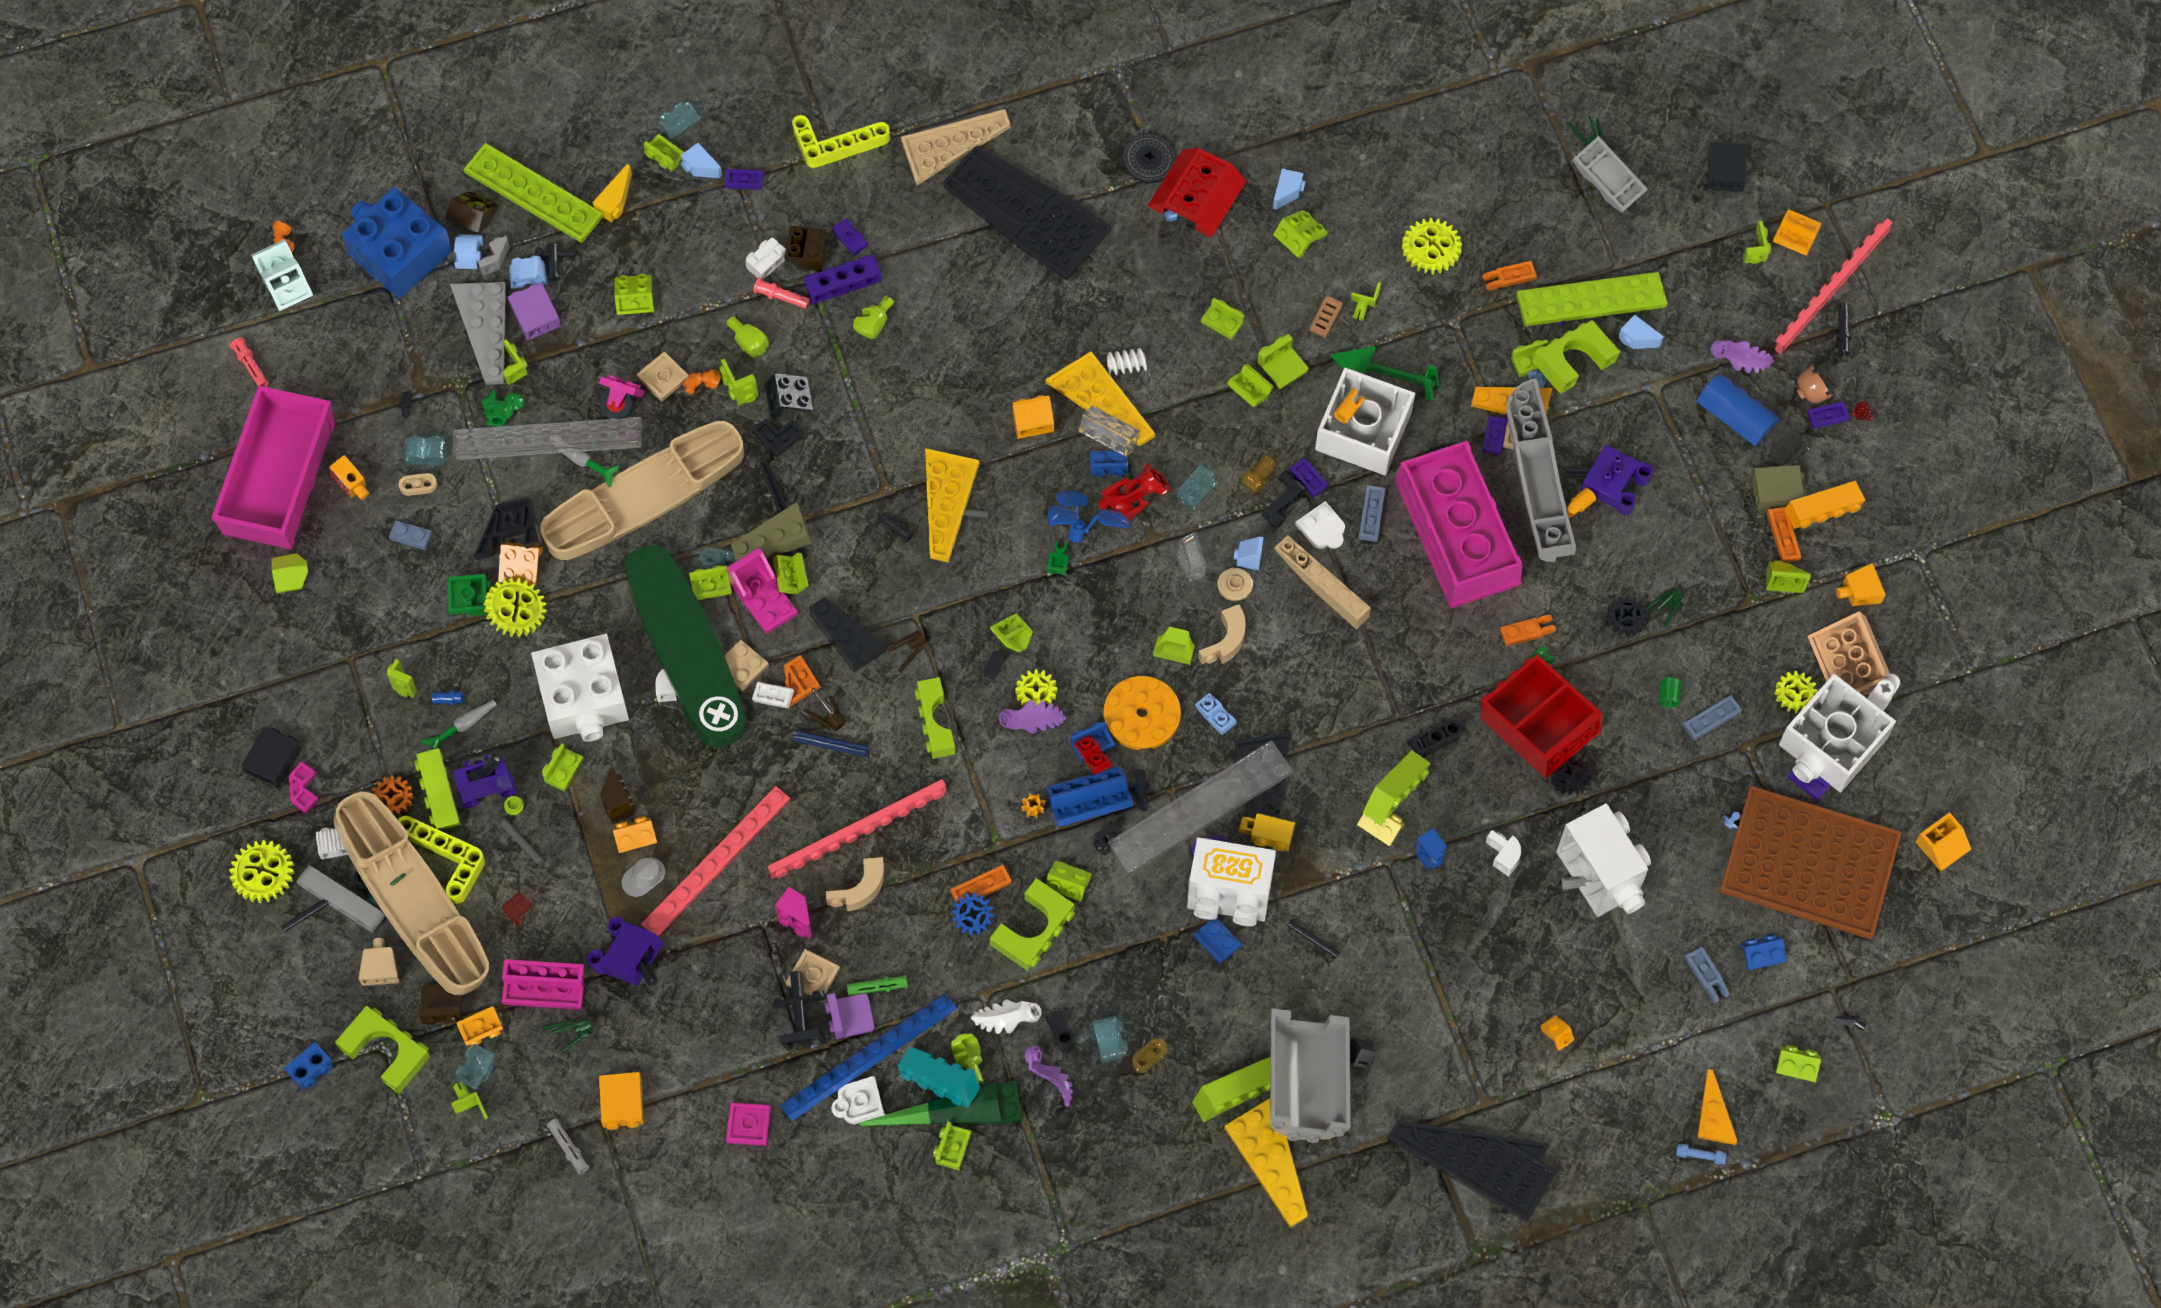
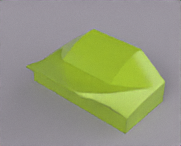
[1153,627,1195,665]

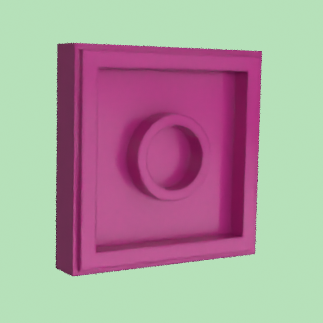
[726,1102,771,1146]

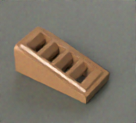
[1309,296,1343,338]

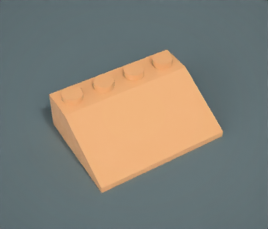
[1808,611,1890,696]

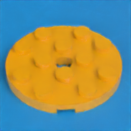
[1104,676,1181,750]

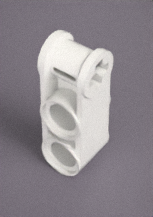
[1867,674,1900,711]

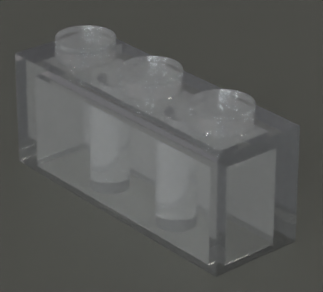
[1079,406,1140,456]

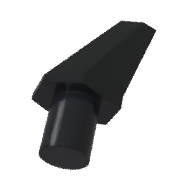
[399,392,411,418]
[1833,1015,1867,1031]

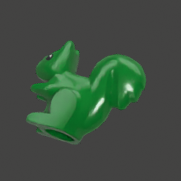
[482,390,525,426]

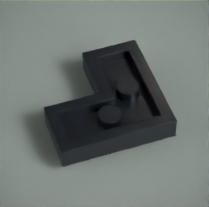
[752,418,805,458]

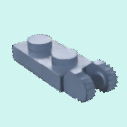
[1684,947,1729,1003]

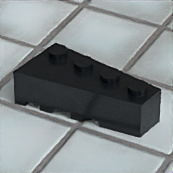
[809,597,885,673]

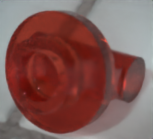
[1854,401,1874,421]

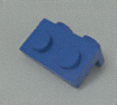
[1070,721,1115,763]
[1740,933,1787,970]

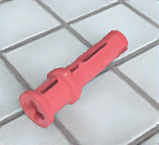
[753,277,810,309]
[229,337,269,387]

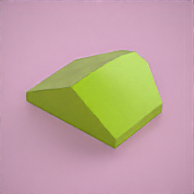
[271,553,308,593]
[990,613,1033,652]

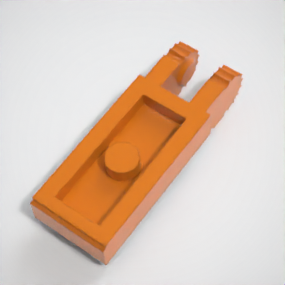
[1483,261,1537,291]
[1500,614,1556,647]

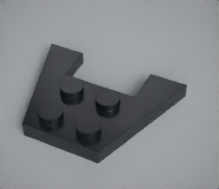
[474,497,543,560]

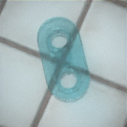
[699,548,736,571]

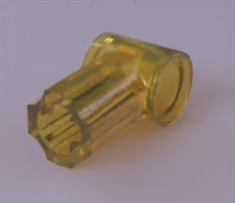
[1241,456,1277,494]

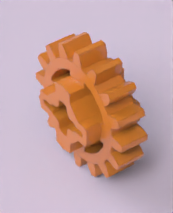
[372,776,414,817]

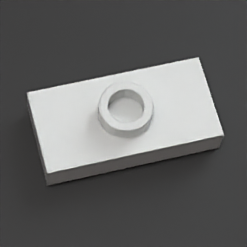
[752,682,794,709]

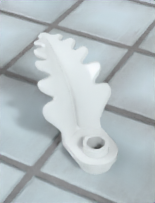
[971,1000,1042,1034]

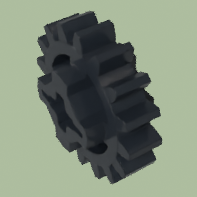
[1606,596,1648,637]
[1550,757,1593,796]

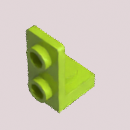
[502,339,528,386]

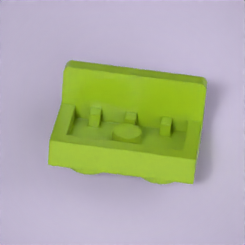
[643,134,684,172]
[1227,364,1273,407]
[772,553,808,595]
[689,565,732,600]
[387,659,417,698]
[1046,860,1092,901]
[1776,1045,1821,1082]
[933,1121,971,1171]

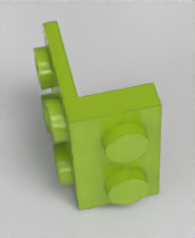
[1273,210,1328,258]
[1258,334,1308,389]
[719,359,759,406]

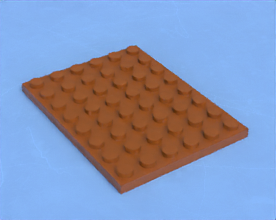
[1719,786,1902,940]

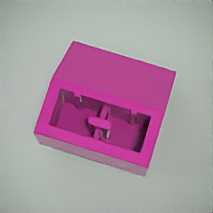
[775,887,812,939]

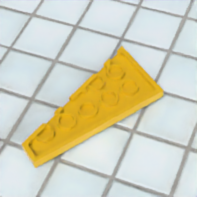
[1045,352,1155,446]
[925,448,980,563]
[1224,1098,1308,1228]

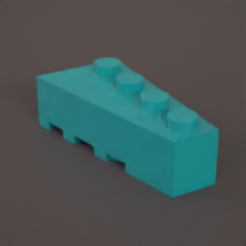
[898,1047,980,1108]

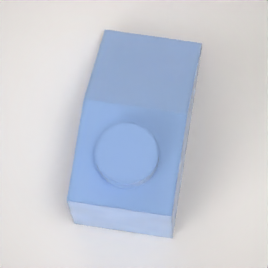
[681,143,722,178]
[1273,169,1306,209]
[1618,315,1664,349]
[1234,537,1263,570]

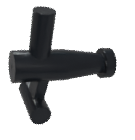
[534,243,574,281]
[1130,769,1150,812]

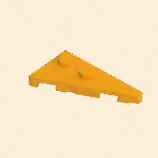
[1697,1069,1737,1145]

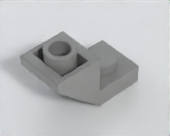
[478,236,510,276]

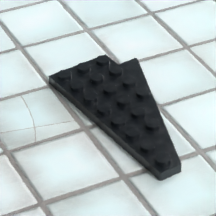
[1387,1120,1558,1223]

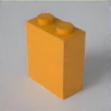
[599,1072,644,1130]

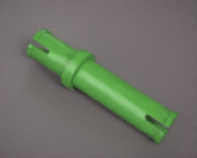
[847,975,908,996]

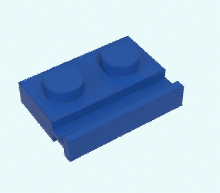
[1194,918,1242,964]

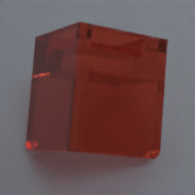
[501,891,532,926]

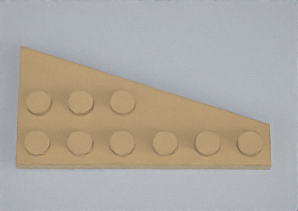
[901,109,1010,186]

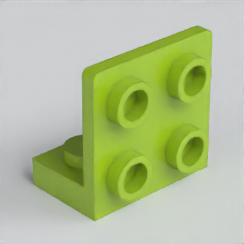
[614,274,654,315]

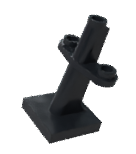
[772,971,827,1051]

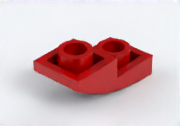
[1074,735,1112,775]

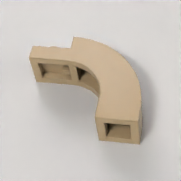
[1198,604,1246,665]
[826,857,884,911]

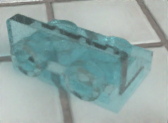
[657,101,701,140]

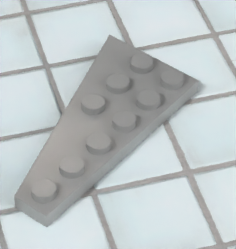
[450,282,506,385]

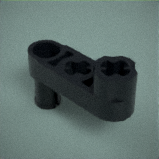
[1262,470,1307,529]

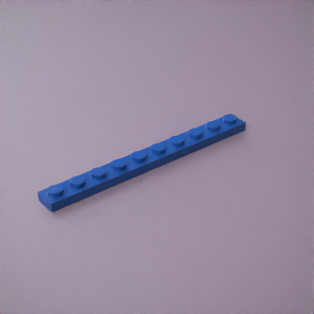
[780,994,957,1121]

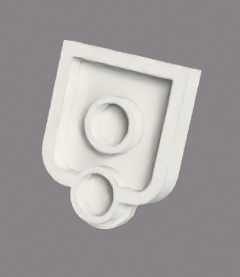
[1295,501,1345,549]
[831,1076,885,1124]

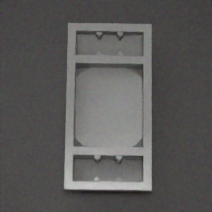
[1572,136,1648,213]

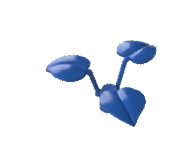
[1048,490,1131,543]

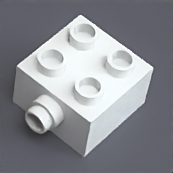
[531,634,629,742]
[1779,674,1896,793]
[1557,803,1651,917]

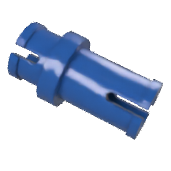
[432,690,463,705]

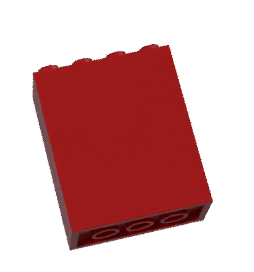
[1481,654,1603,779]

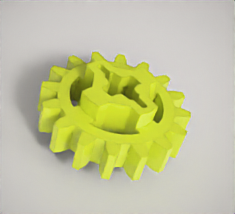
[1016,669,1057,706]
[1774,671,1818,713]

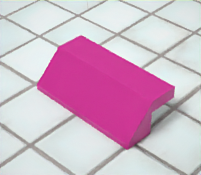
[502,959,584,1010]

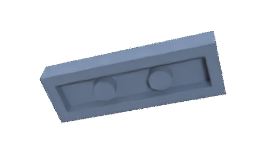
[1359,485,1385,542]
[1683,695,1742,741]

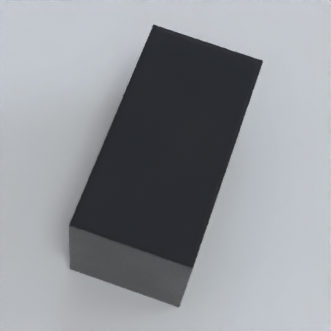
[983,651,1004,680]

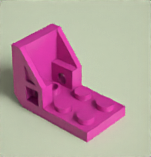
[727,548,798,635]

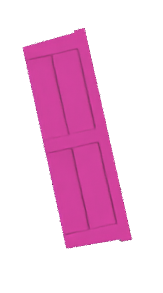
[211,386,335,550]
[1394,441,1522,609]

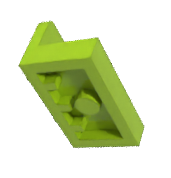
[1201,298,1245,340]
[1511,339,1548,377]
[542,743,584,792]

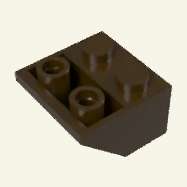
[446,191,499,233]
[784,225,827,272]
[600,768,635,825]

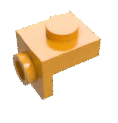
[1540,1015,1574,1051]

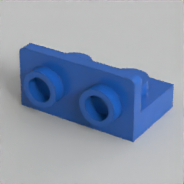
[1090,451,1128,476]

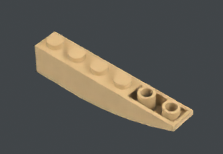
[1274,535,1371,630]

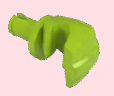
[853,296,894,339]
[726,316,769,358]
[951,1033,984,1084]

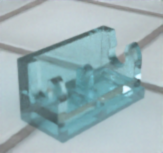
[1177,464,1216,510]

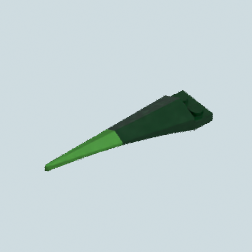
[859,1081,1023,1126]

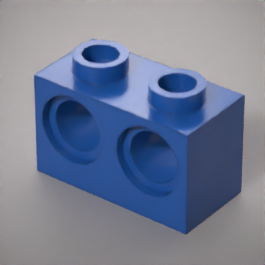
[1414,828,1447,870]
[284,1042,334,1091]

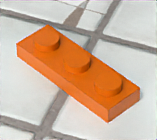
[1767,507,1801,563]
[950,865,1012,907]

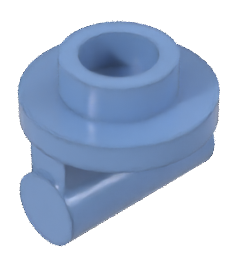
[1528,370,1546,388]
[1723,812,1741,830]

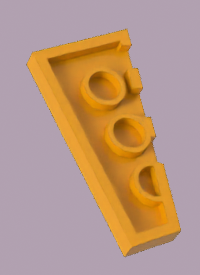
[1471,387,1552,415]

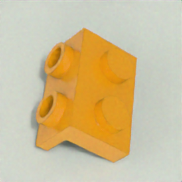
[612,816,657,853]
[456,1006,503,1047]

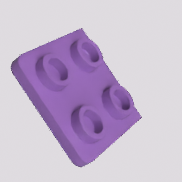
[824,993,875,1039]

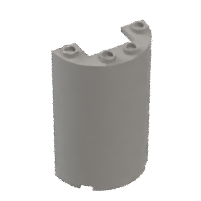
[1270,1008,1350,1143]

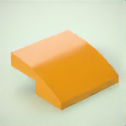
[1773,209,1822,256]

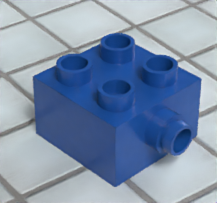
[341,186,452,299]

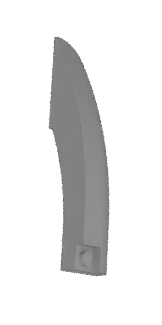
[1507,378,1576,562]

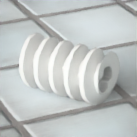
[1107,348,1147,375]

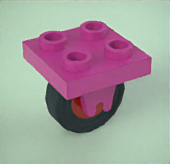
[599,375,645,420]

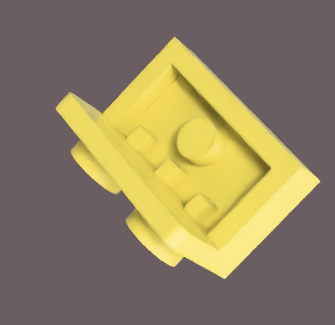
[1357,814,1405,846]

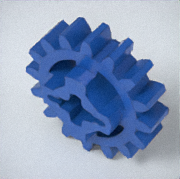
[951,892,994,936]

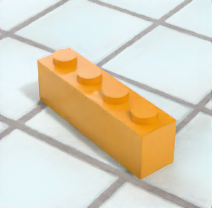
[1784,481,1865,529]

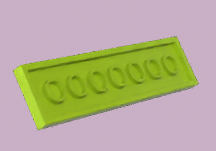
[464,143,604,243]
[1516,272,1668,327]

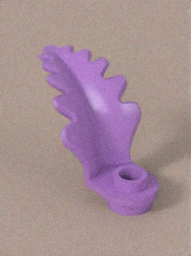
[1711,340,1774,373]
[999,700,1066,734]
[1025,1045,1073,1107]

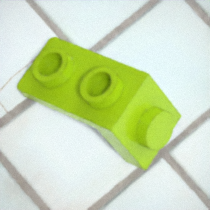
[1744,221,1771,264]

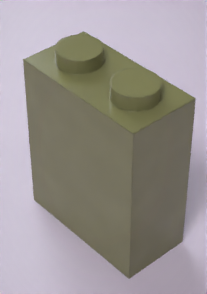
[1752,465,1807,510]

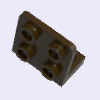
[419,984,462,1025]

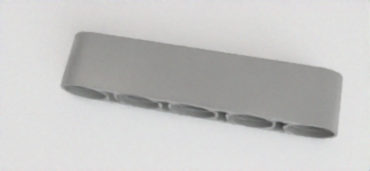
[296,865,385,932]

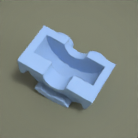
[454,234,483,269]
[509,256,548,289]

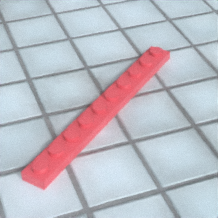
[1775,218,1893,355]
[768,780,946,879]
[641,786,791,936]

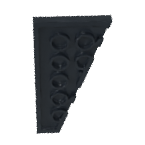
[1234,731,1291,849]

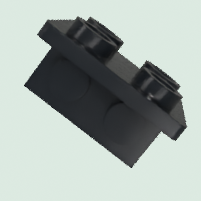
[764,373,813,417]

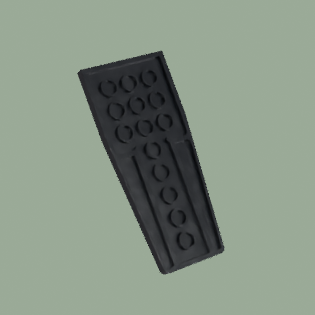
[943,146,1111,281]

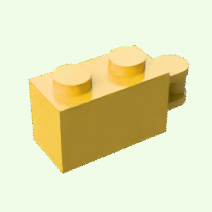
[1239,813,1295,851]

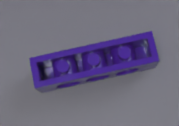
[804,255,882,305]

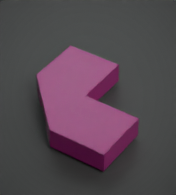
[289,761,319,814]

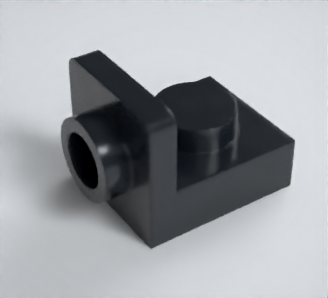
[1093,823,1118,856]

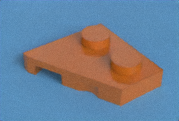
[784,655,821,707]

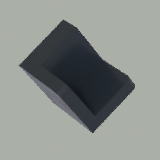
[1350,1037,1377,1070]

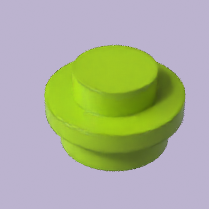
[504,796,524,815]

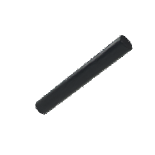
[281,899,329,932]
[1287,920,1340,958]

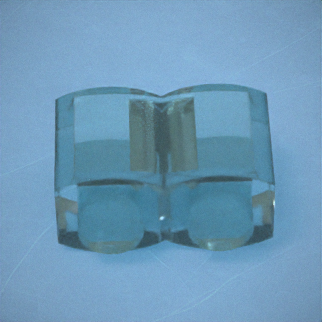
[405,435,445,466]
[1093,1016,1128,1062]

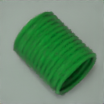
[1658,677,1682,708]

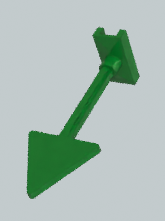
[1331,346,1439,401]

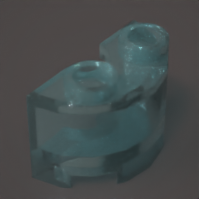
[455,1044,496,1090]

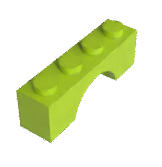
[914,677,955,759]

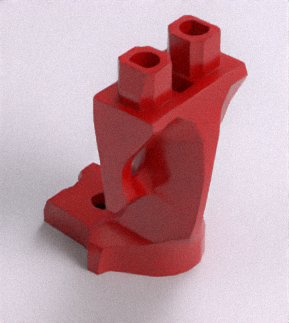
[1097,463,1172,521]

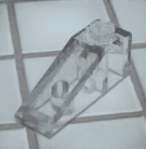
[1178,532,1206,582]

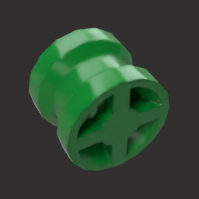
[1530,646,1555,665]

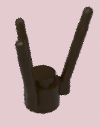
[886,630,926,672]
[804,688,846,732]

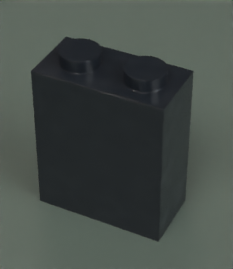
[1706,142,1746,192]
[241,727,301,788]

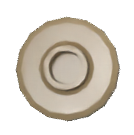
[1217,568,1253,601]

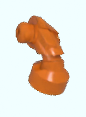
[272,220,294,253]
[682,369,721,394]

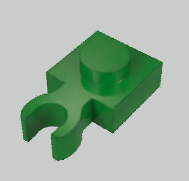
[1047,541,1069,575]

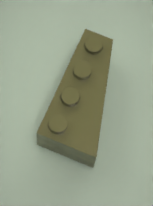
[731,502,812,562]

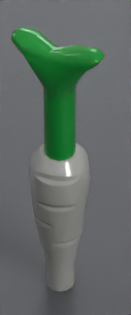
[551,439,619,488]
[422,699,497,750]

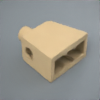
[359,938,400,986]

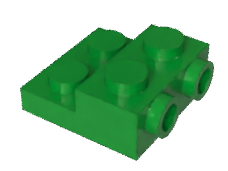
[447,574,491,616]

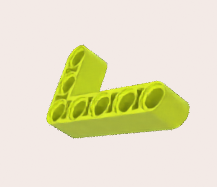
[792,115,890,168]
[398,816,485,904]

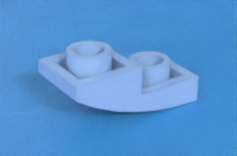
[1195,693,1237,735]

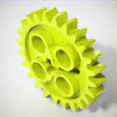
[1402,218,1462,274]
[484,577,547,637]
[229,840,295,903]

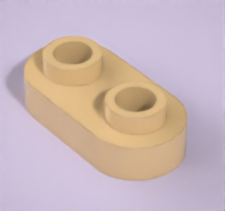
[398,473,437,496]

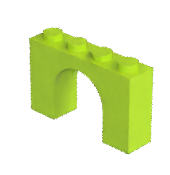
[1532,320,1620,394]
[990,878,1075,971]
[335,1006,430,1094]

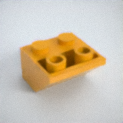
[1012,395,1054,439]
[1916,812,1971,872]

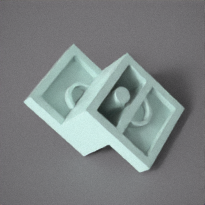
[251,239,313,311]

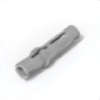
[547,1119,589,1174]

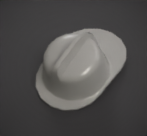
[622,857,665,897]

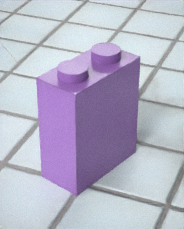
[508,283,561,341]

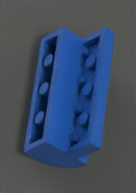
[1696,374,1781,446]
[1046,766,1134,827]

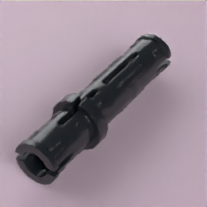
[1837,303,1851,357]

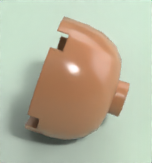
[1796,365,1832,404]

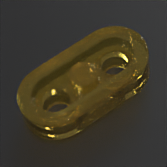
[1132,1039,1167,1073]

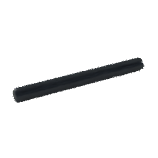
[760,461,808,559]

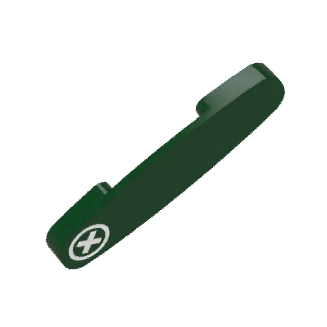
[625,545,746,748]

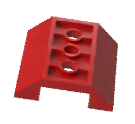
[1147,148,1246,238]

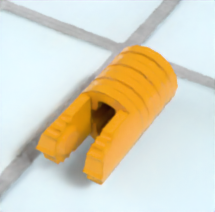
[1334,388,1365,424]
[1566,488,1596,518]

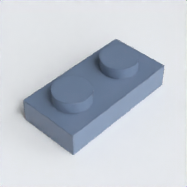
[389,521,432,550]

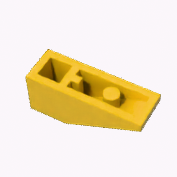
[593,164,632,223]

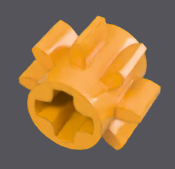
[1021,793,1045,818]

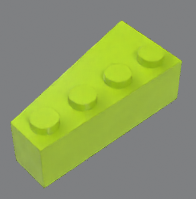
[414,748,461,831]
[1363,750,1431,826]
[1192,1057,1270,1122]

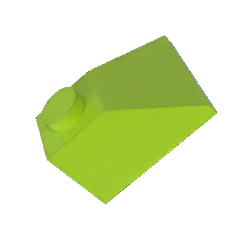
[1766,560,1811,593]

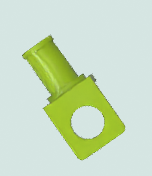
[1351,282,1381,321]
[451,1081,488,1120]

